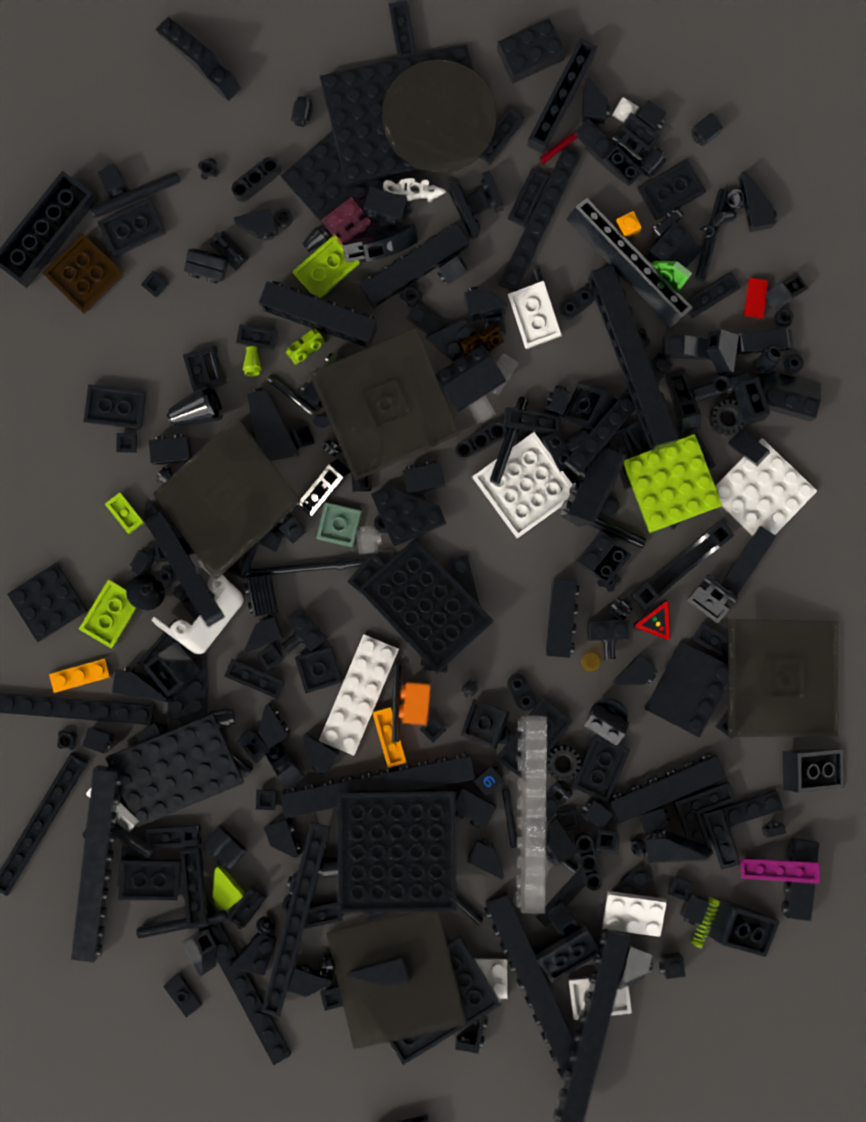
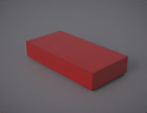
[743,278,768,319]

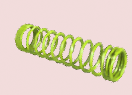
[691,897,721,948]

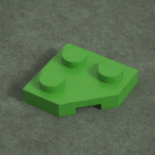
[651,261,692,292]

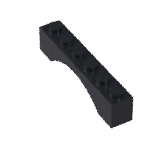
[630,521,735,610]

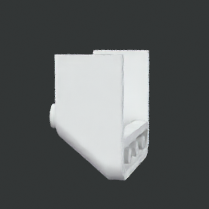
[152,559,244,655]

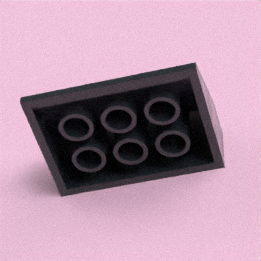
[645,641,735,738]

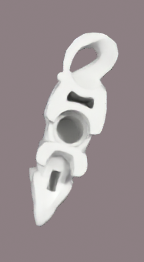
[383,178,446,202]

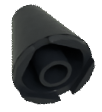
[167,384,223,426]

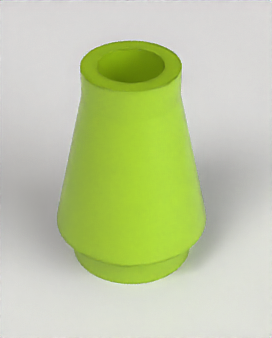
[243,346,262,376]

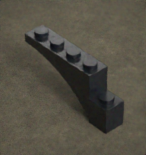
[155,17,241,101]

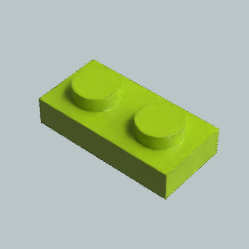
[105,492,144,534]

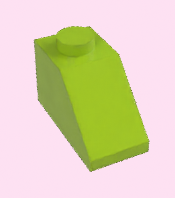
[213,865,245,911]

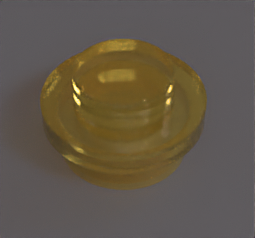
[581,653,601,672]

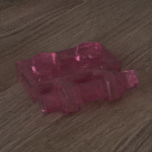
[321,197,371,246]

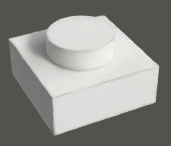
[612,97,639,122]

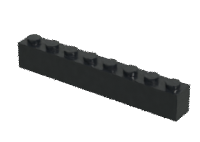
[566,198,693,329]

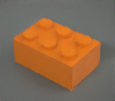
[399,681,430,725]

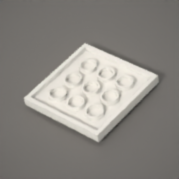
[472,432,573,539]
[715,438,817,536]

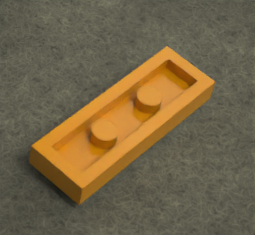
[49,659,111,693]
[372,707,407,768]

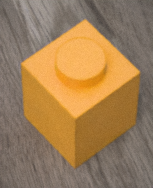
[614,211,642,239]

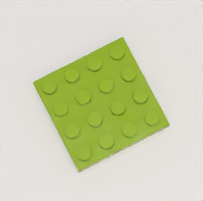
[623,434,722,533]

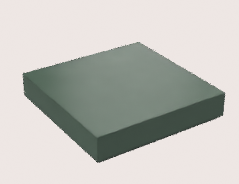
[316,502,362,548]

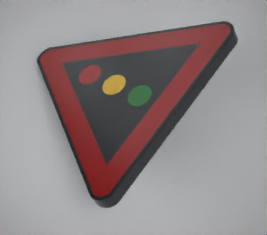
[634,600,670,641]

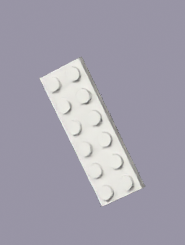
[319,634,399,756]

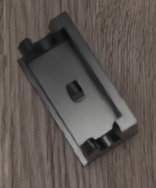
[227,885,267,929]

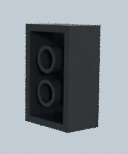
[497,18,566,83]

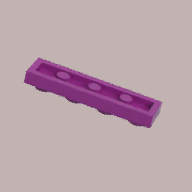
[741,858,821,883]

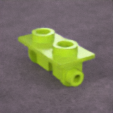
[285,329,326,365]

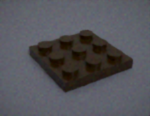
[42,233,124,314]

